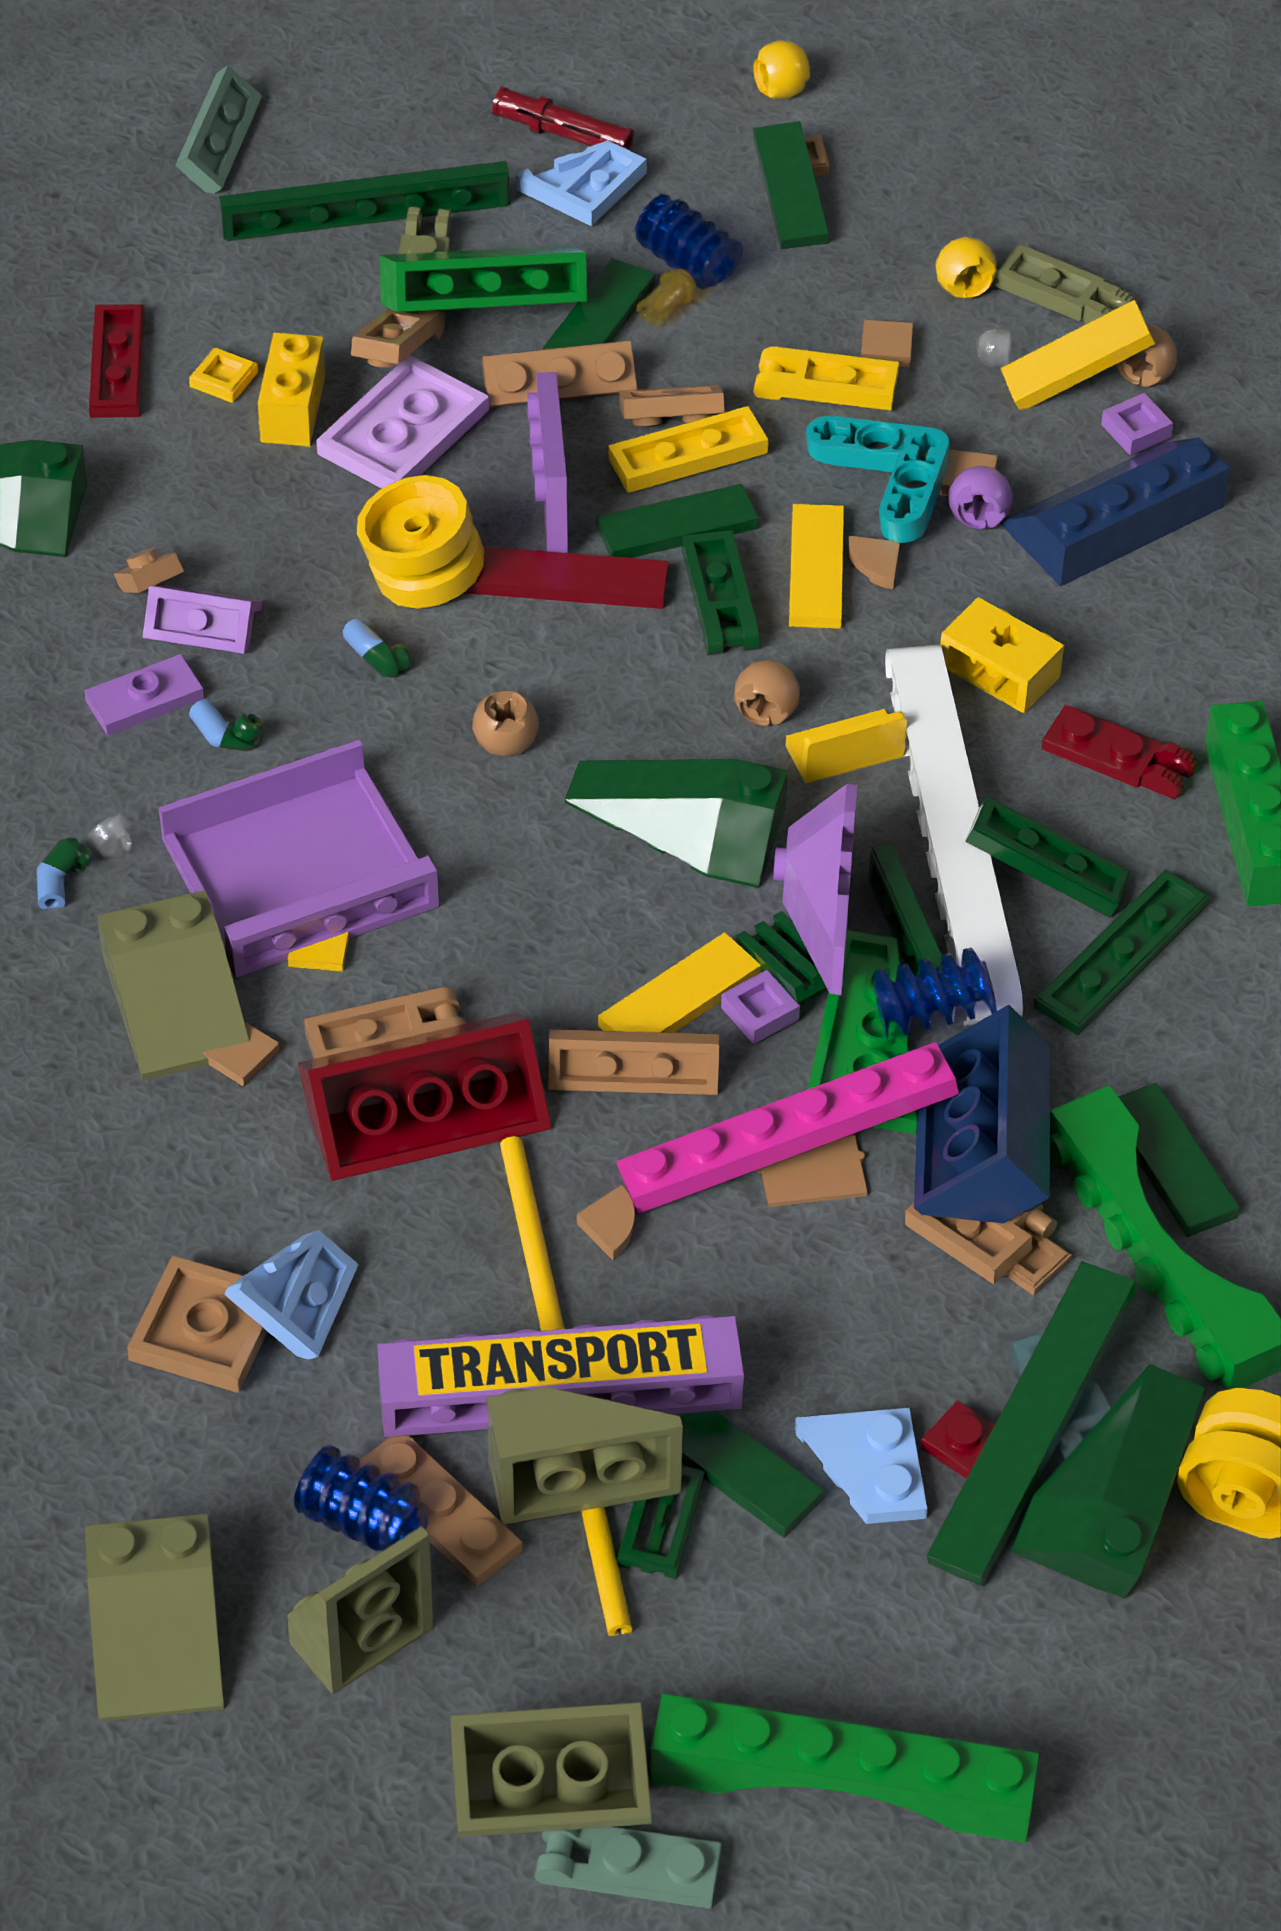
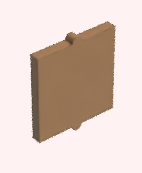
[755,1133,868,1207]

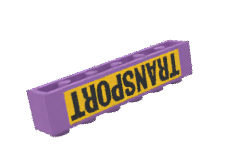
[377,1315,744,1437]

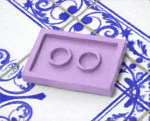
[317,355,489,489]

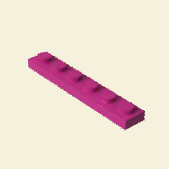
[616,1042,959,1214]

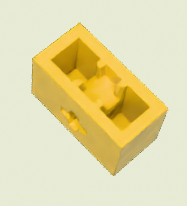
[258,332,325,446]
[940,597,1064,713]

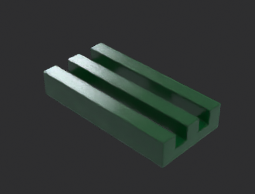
[736,911,844,1003]
[617,1466,705,1579]

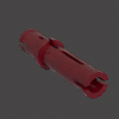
[492,86,634,150]

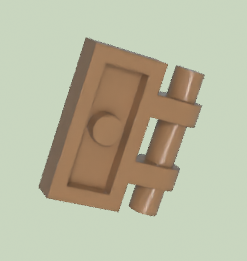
[905,1203,1057,1285]

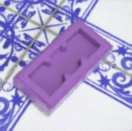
[84,654,204,736]

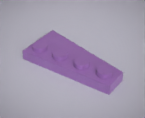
[527,372,568,553]

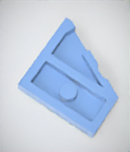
[516,140,647,226]
[224,1230,359,1360]
[795,1408,927,1524]

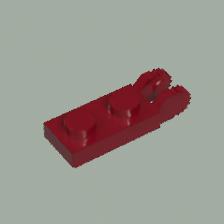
[1041,704,1198,800]

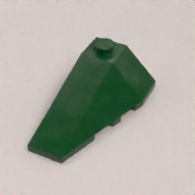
[0,440,87,558]
[564,759,788,888]
[1011,1364,1205,1599]

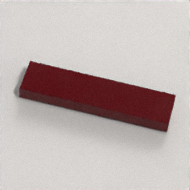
[463,546,668,609]

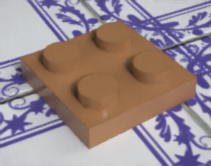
[127,1255,268,1393]

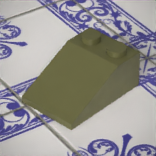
[97,890,250,1081]
[486,1387,682,1525]
[84,1514,224,1722]
[287,1526,433,1695]

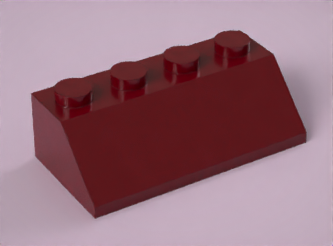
[298,1012,552,1181]

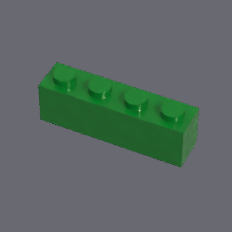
[380,245,587,312]
[1204,701,1281,907]

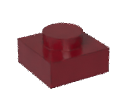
[921,1400,995,1479]

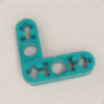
[806,416,950,543]

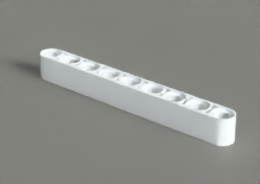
[885,644,1023,1026]

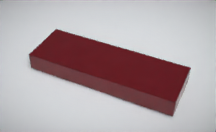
[89,304,145,418]

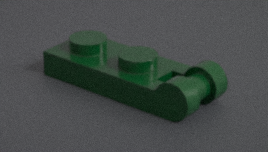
[681,530,759,656]

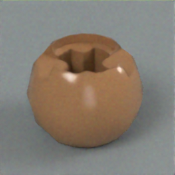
[1115,325,1177,388]
[734,659,800,727]
[472,691,539,757]

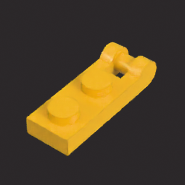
[753,347,899,411]

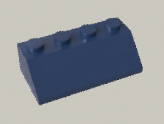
[1000,437,1230,587]
[914,1005,1050,1224]

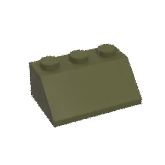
[450,1702,652,1837]

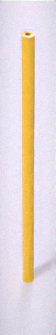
[500,1136,632,1636]

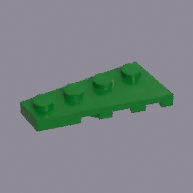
[808,930,917,1135]

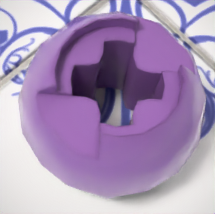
[948,465,1013,530]

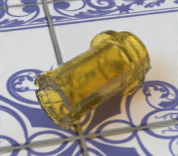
[637,269,696,327]

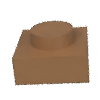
[114,547,184,593]

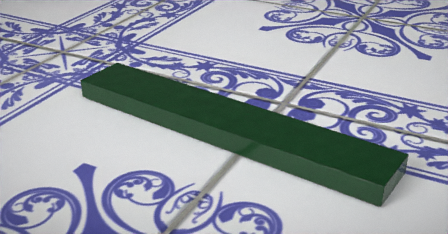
[219,161,510,241]
[926,1261,1137,1587]

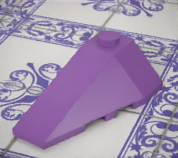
[773,784,857,995]

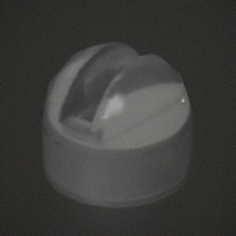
[976,328,1012,368]
[86,811,135,858]

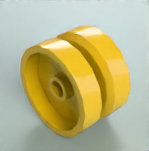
[357,475,484,609]
[1177,1388,1281,1539]

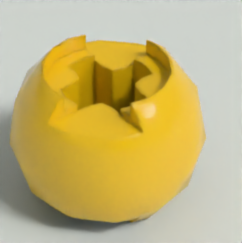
[753,40,810,100]
[935,237,997,299]

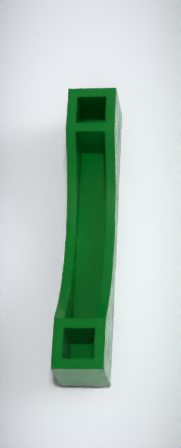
[1050,1085,1281,1390]
[650,1694,1039,1843]

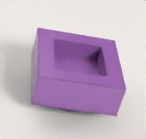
[1101,393,1173,455]
[721,970,800,1044]

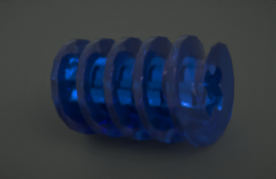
[635,193,743,290]
[873,947,997,1040]
[294,1444,429,1551]

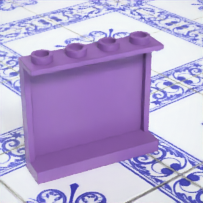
[158,740,439,978]

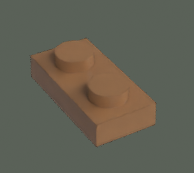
[619,384,725,426]

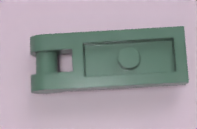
[534,1827,721,1909]

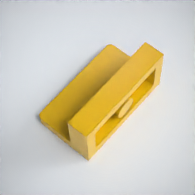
[786,709,907,784]

